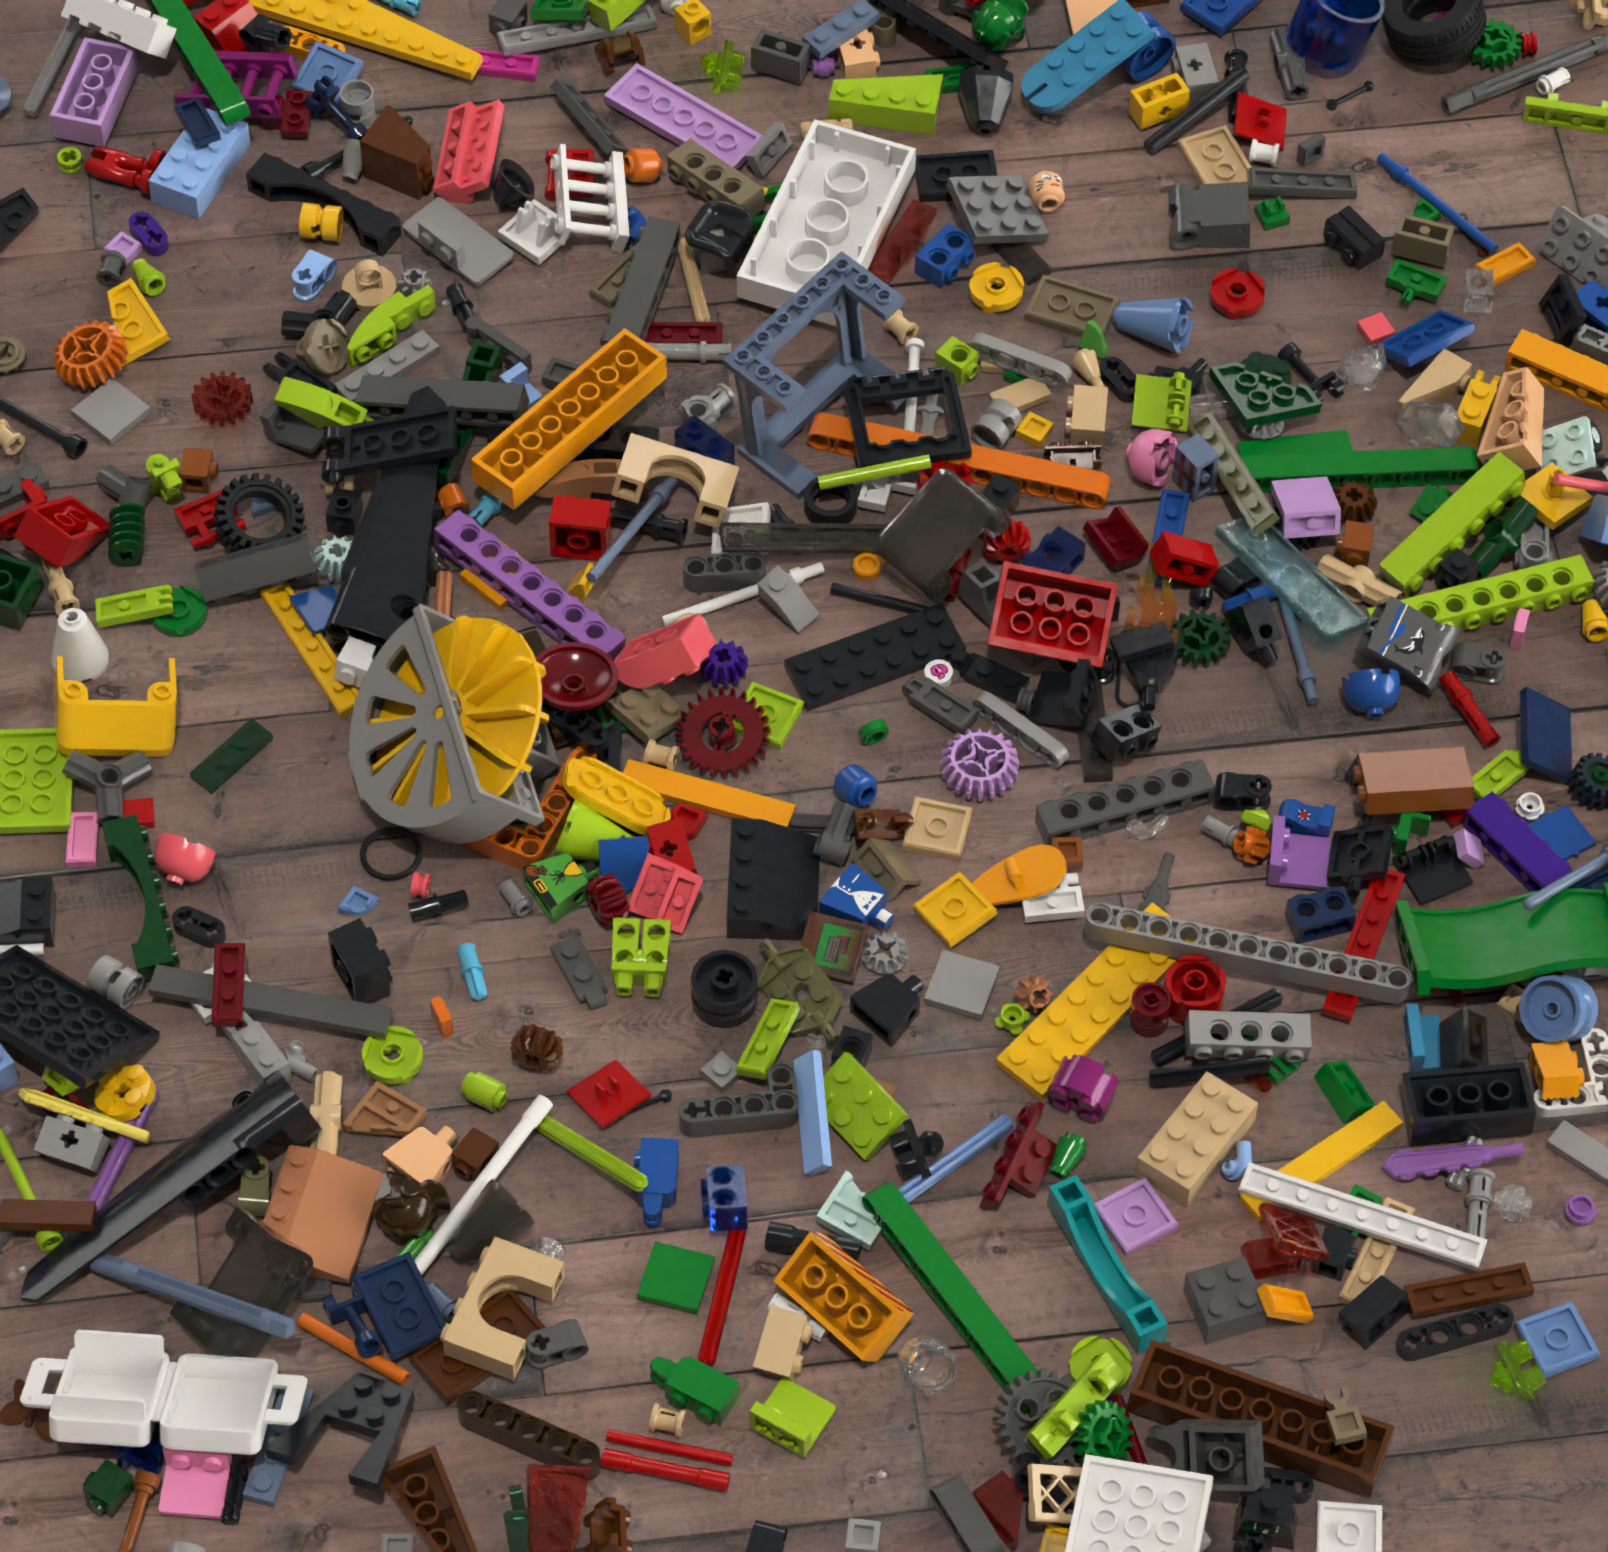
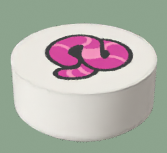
[924,659,953,688]

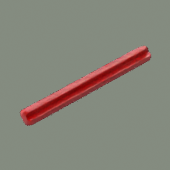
[698,1225,746,1367]

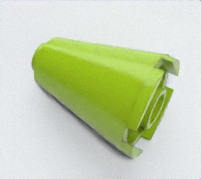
[554,800,634,862]

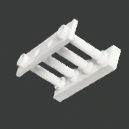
[550,144,630,253]

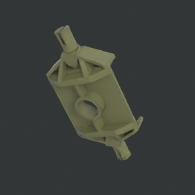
[758,938,843,1045]

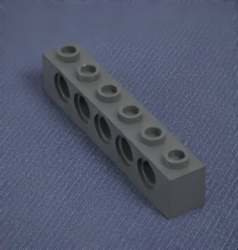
[1035,759,1215,845]

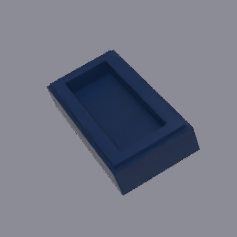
[174,97,221,148]

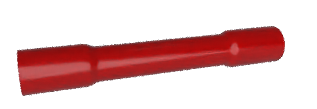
[601,1448,731,1492]

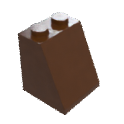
[360,105,434,200]

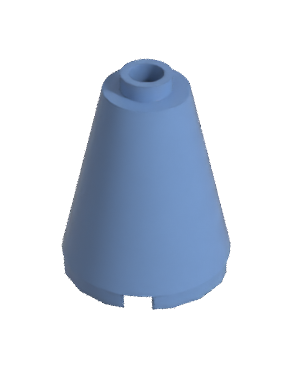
[1113,298,1193,353]

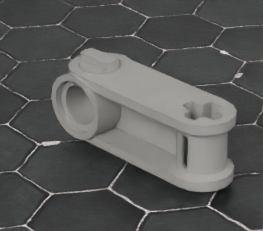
[1514,517,1552,570]

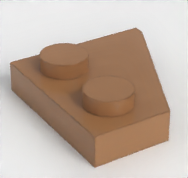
[342,1081,428,1137]

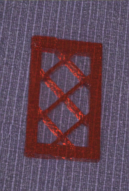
[1258,1203,1329,1262]

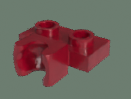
[262,90,314,139]

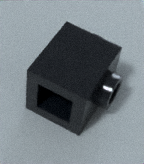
[325,488,363,536]
[1435,548,1479,589]
[1311,1226,1358,1282]

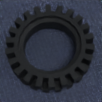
[213,473,305,553]

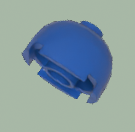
[1342,668,1400,718]

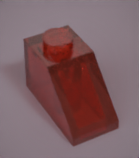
[972,1470,1023,1552]

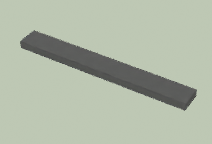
[148,964,393,1039]

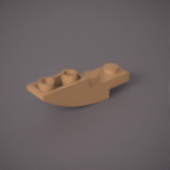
[534,459,649,499]

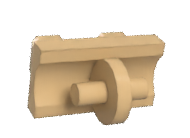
[1568,0,1608,31]

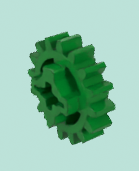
[1466,18,1523,69]
[1072,1400,1134,1464]

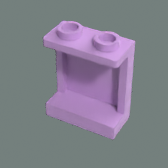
[1271,476,1341,539]

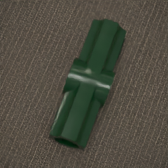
[1469,496,1539,578]

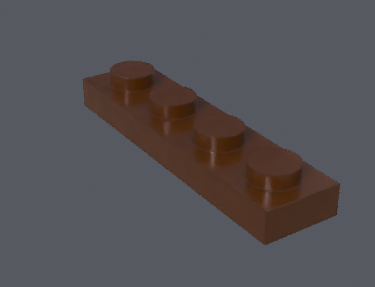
[1403,1262,1534,1319]

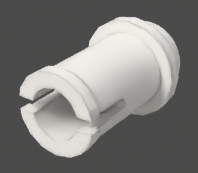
[1536,67,1570,95]

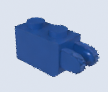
[632,1138,679,1228]

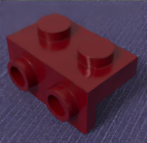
[1082,506,1149,569]

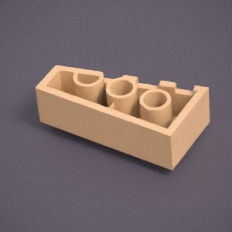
[1477,367,1544,471]

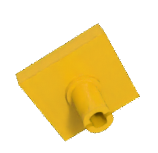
[1514,463,1593,530]

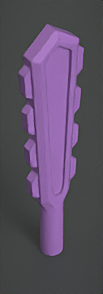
[1381,1143,1525,1181]

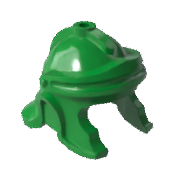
[972,0,1029,51]

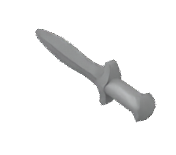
[917,394,944,436]

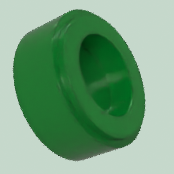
[858,719,889,745]

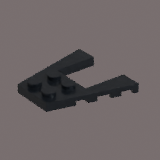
[265,1372,415,1493]

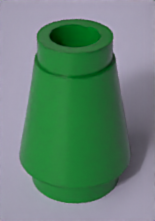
[1048,1132,1087,1180]

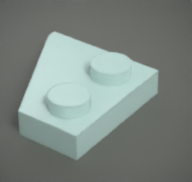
[815,1171,882,1251]

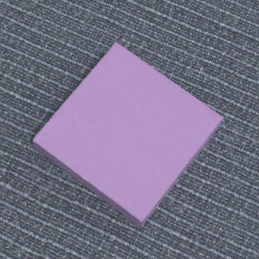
[1094,1177,1179,1257]

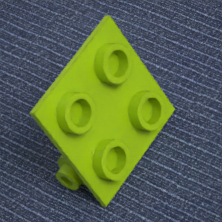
[1131,372,1192,432]

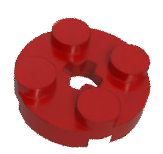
[1209,268,1265,320]

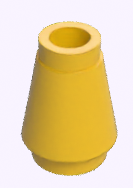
[1582,599,1608,642]

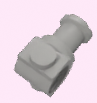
[678,383,736,438]

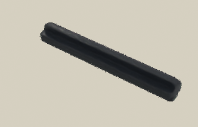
[1149,1057,1271,1086]

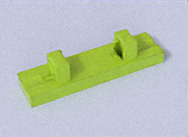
[1522,92,1608,135]
[1025,1351,1127,1460]

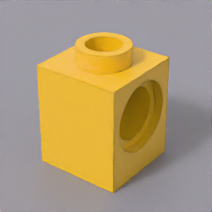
[674,0,711,46]

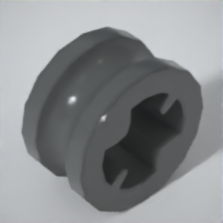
[1015,686,1036,715]

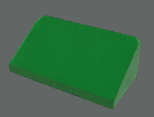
[1314,1061,1376,1123]

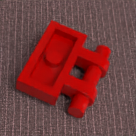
[174,490,247,550]

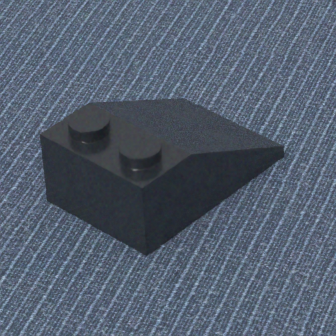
[0,877,56,948]

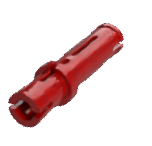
[1439,671,1501,748]

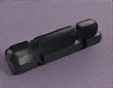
[221,1463,248,1525]

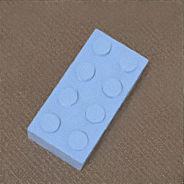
[148,108,251,219]

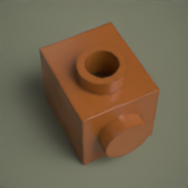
[179,448,219,494]
[1335,520,1375,567]

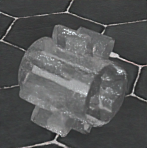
[1493,1184,1533,1223]

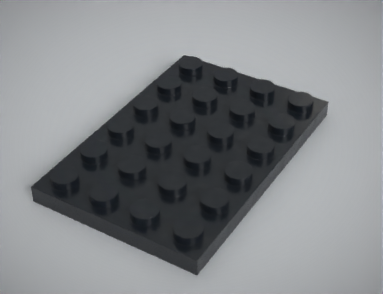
[0,945,160,1089]

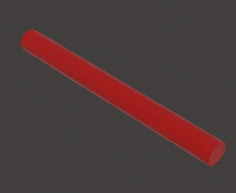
[606,1429,734,1466]

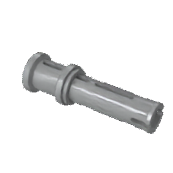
[1465,1168,1495,1261]

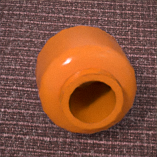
[623,148,663,183]

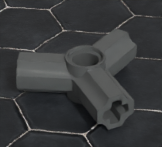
[62,749,152,824]

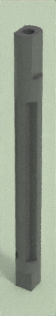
[1441,32,1608,115]

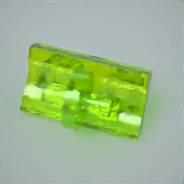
[700,40,745,94]
[1489,1339,1547,1402]

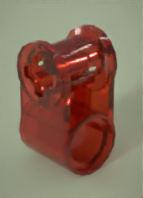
[1240,1235,1303,1280]

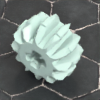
[315,535,353,583]

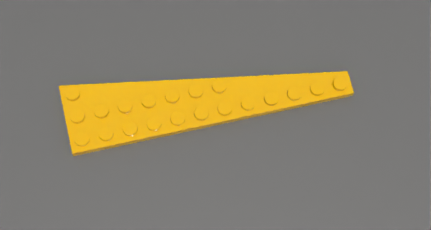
[214,0,483,81]

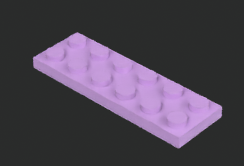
[604,63,763,170]

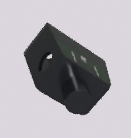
[1232,1491,1297,1550]

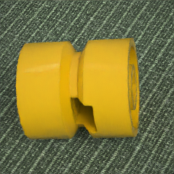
[299,202,344,242]

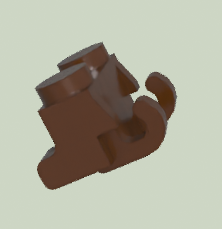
[595,30,645,76]
[584,1497,632,1552]

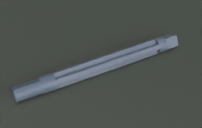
[90,1253,296,1339]

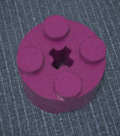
[1047,1054,1119,1124]

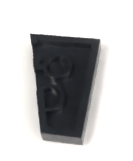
[0,188,39,253]

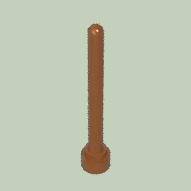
[118,1470,161,1552]

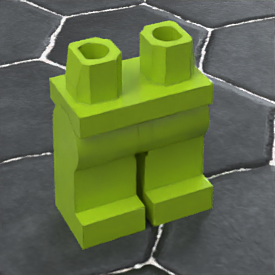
[611,918,671,997]

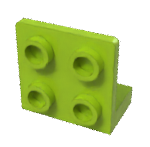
[749,1377,836,1458]

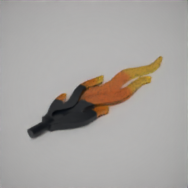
[1125,542,1179,711]

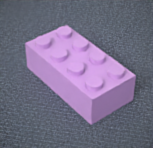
[50,37,139,147]

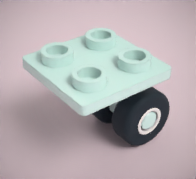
[1541,416,1603,476]

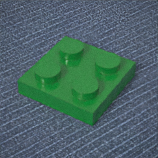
[530,0,589,23]

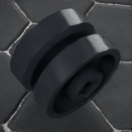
[691,950,758,1029]

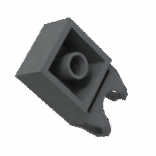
[1148,1419,1265,1492]

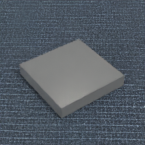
[71,378,151,446]
[924,950,1000,1020]

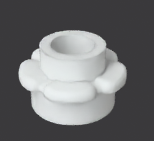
[1515,792,1545,820]

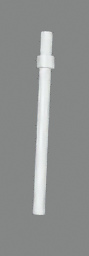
[661,562,825,626]

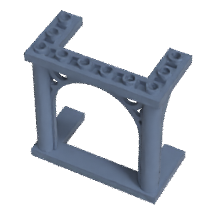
[723,251,907,500]

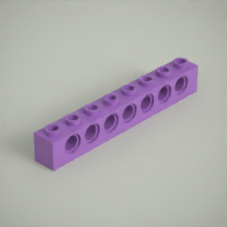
[434,510,626,661]

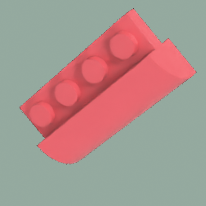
[433,99,505,203]

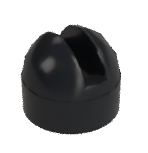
[1190,588,1213,609]

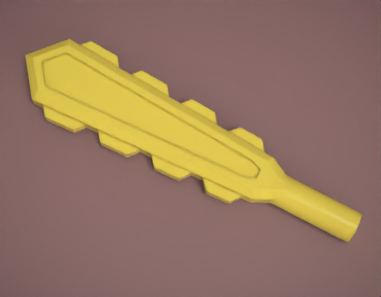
[18,1088,151,1144]

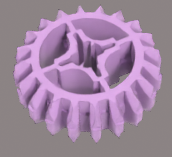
[940,727,1020,802]

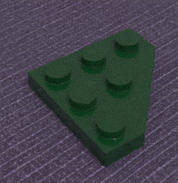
[1209,362,1322,428]

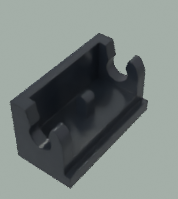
[1338,1275,1409,1350]

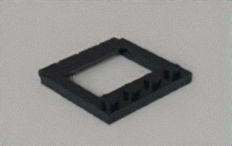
[843,366,972,468]

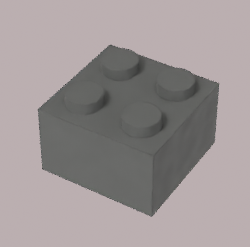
[1183,1256,1267,1345]

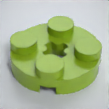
[362,1026,424,1085]
[1068,1336,1132,1397]

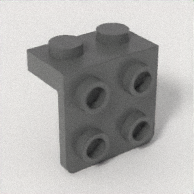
[259,400,328,453]

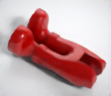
[84,146,166,195]

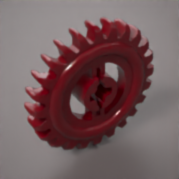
[675,687,771,779]

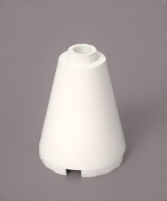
[51,608,109,683]

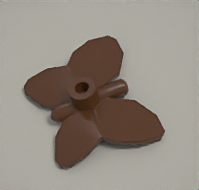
[0,1379,56,1442]

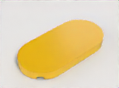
[561,756,671,836]

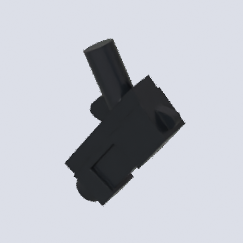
[1148,358,1208,397]

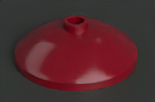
[535,642,618,711]

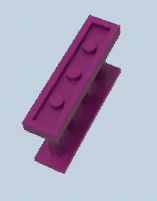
[174,51,298,119]

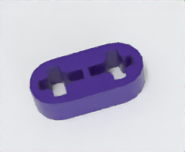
[129,212,169,256]

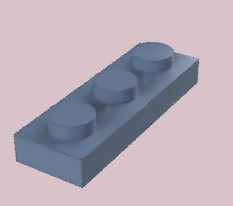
[802,0,880,59]

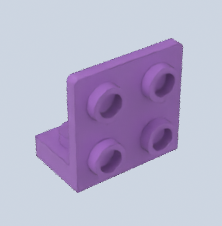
[1267,815,1330,890]

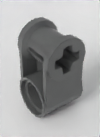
[1449,642,1507,685]
[526,1319,589,1370]

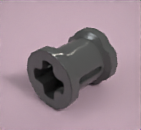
[96,250,126,287]

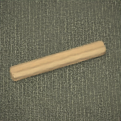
[677,238,710,322]

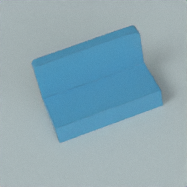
[1403,1003,1447,1072]

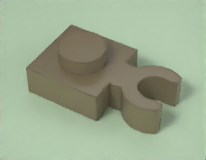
[1323,1386,1367,1446]

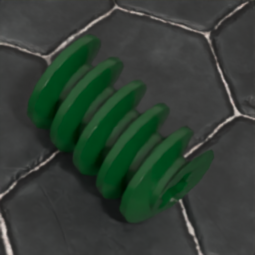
[108,503,145,567]

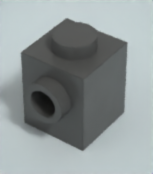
[488,0,528,35]

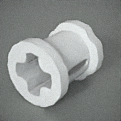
[1248,139,1280,168]

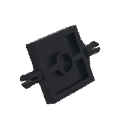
[1326,811,1394,897]

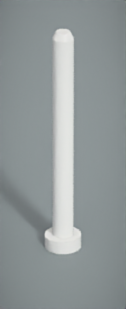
[904,338,925,432]

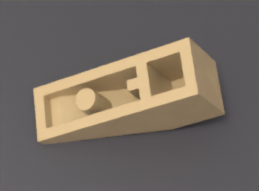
[1396,348,1472,421]

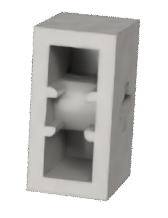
[1171,43,1219,104]
[33,1114,111,1174]

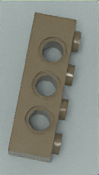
[666,138,766,217]

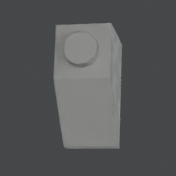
[757,565,819,635]

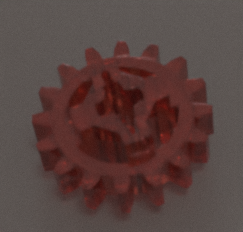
[191,371,253,427]

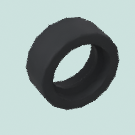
[804,474,857,529]

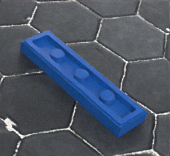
[1145,489,1190,589]

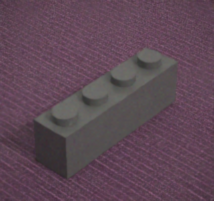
[195,532,316,603]

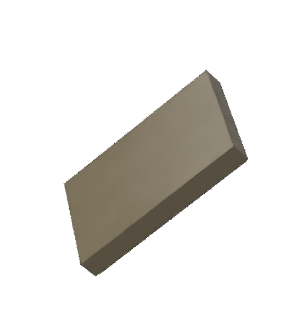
[1024,274,1120,338]

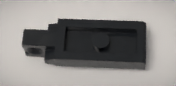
[950,649,1030,704]

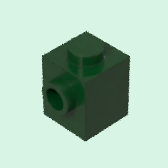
[83,1459,134,1518]

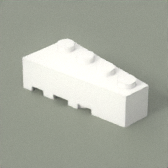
[61,0,177,59]

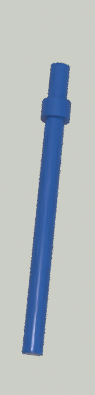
[1377,153,1498,254]

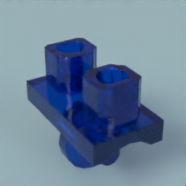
[110,1436,165,1475]

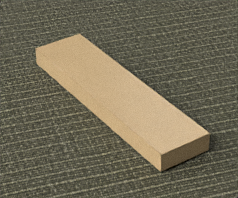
[1338,1197,1415,1305]

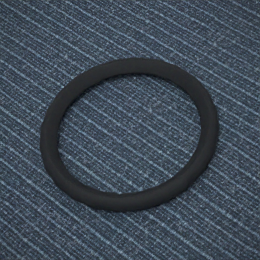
[360,827,423,880]

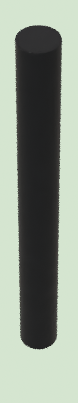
[830,583,930,613]

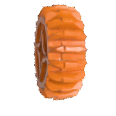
[52,320,128,390]

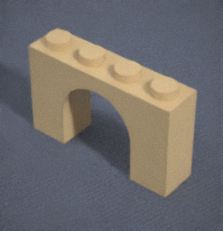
[611,433,739,529]
[440,1237,565,1381]

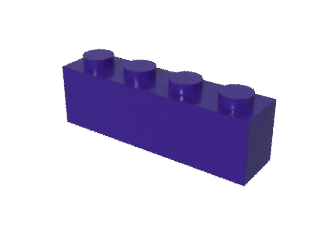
[1462,791,1573,892]

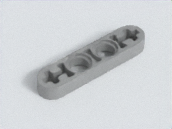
[968,332,1072,388]
[972,691,1069,769]

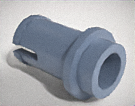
[427,1282,457,1321]

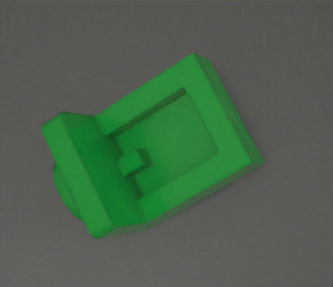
[1409,484,1452,522]
[1392,812,1431,855]

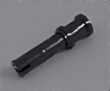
[1224,49,1248,124]
[611,507,688,544]

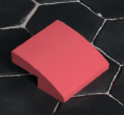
[628,853,703,934]

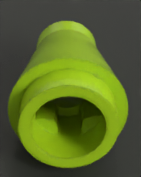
[131,258,165,296]

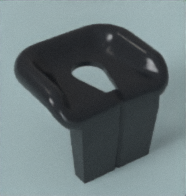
[685,200,754,279]

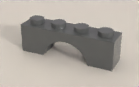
[957,560,1048,667]

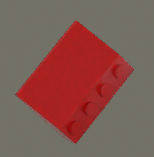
[987,561,1118,669]

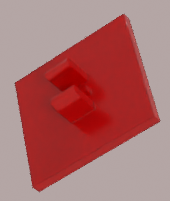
[1234,92,1287,152]
[566,1059,652,1129]

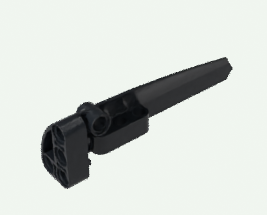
[325,386,447,657]
[20,1071,322,1302]

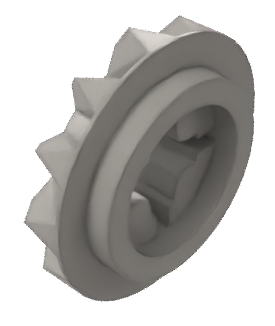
[1239,420,1284,439]
[861,930,909,974]

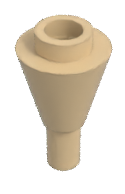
[1071,349,1105,387]

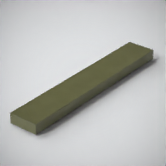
[1187,410,1280,535]

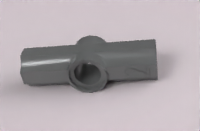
[1269,26,1310,101]

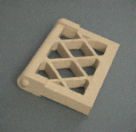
[1027,1464,1082,1524]

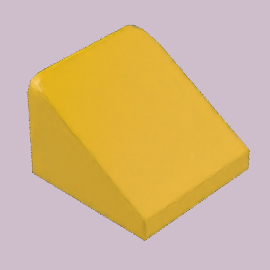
[566,562,594,602]

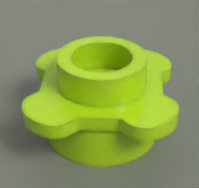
[995,1003,1030,1035]

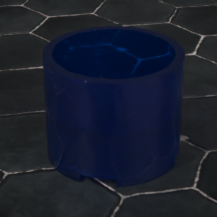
[1286,0,1385,71]

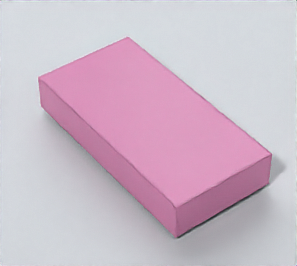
[66,812,100,868]

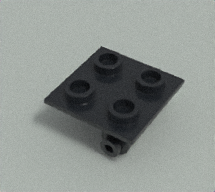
[1392,835,1473,904]

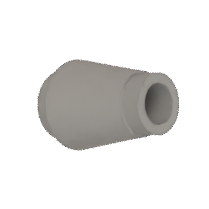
[342,139,362,181]

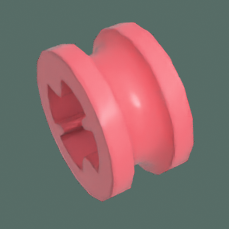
[410,871,431,900]

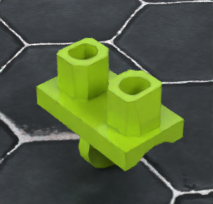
[145,454,183,504]

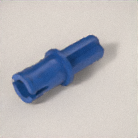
[1221,581,1278,612]

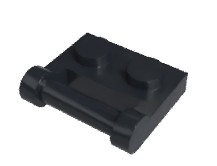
[1538,274,1587,348]

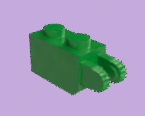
[650,1356,740,1426]

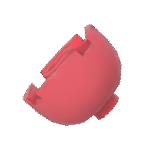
[154,833,216,886]

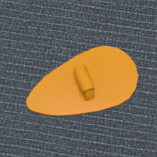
[972,844,1067,905]

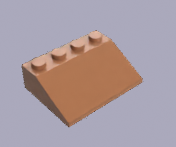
[253,1145,384,1283]

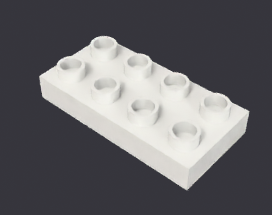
[737,119,916,326]

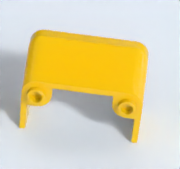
[54,656,177,757]

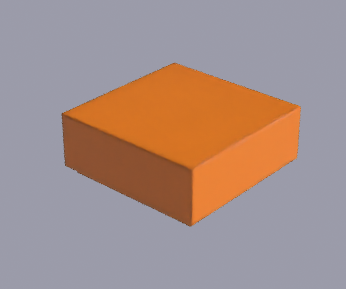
[430,996,453,1039]

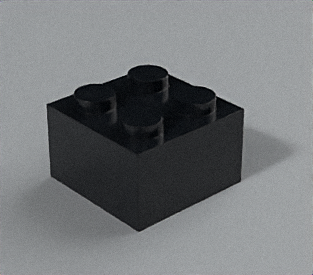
[327,918,393,1004]

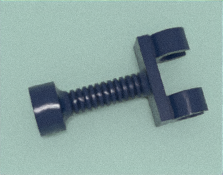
[305,76,368,140]
[321,1285,382,1358]

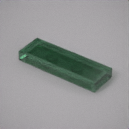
[190,718,273,795]

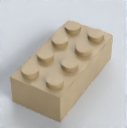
[1135,1071,1258,1208]

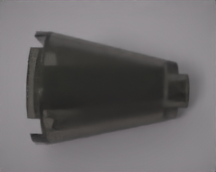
[448,1179,535,1264]

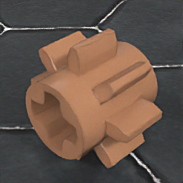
[1013,973,1053,1014]

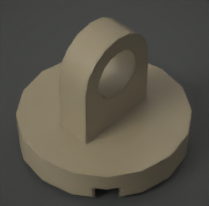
[295,319,348,374]

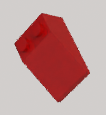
[14,495,109,568]

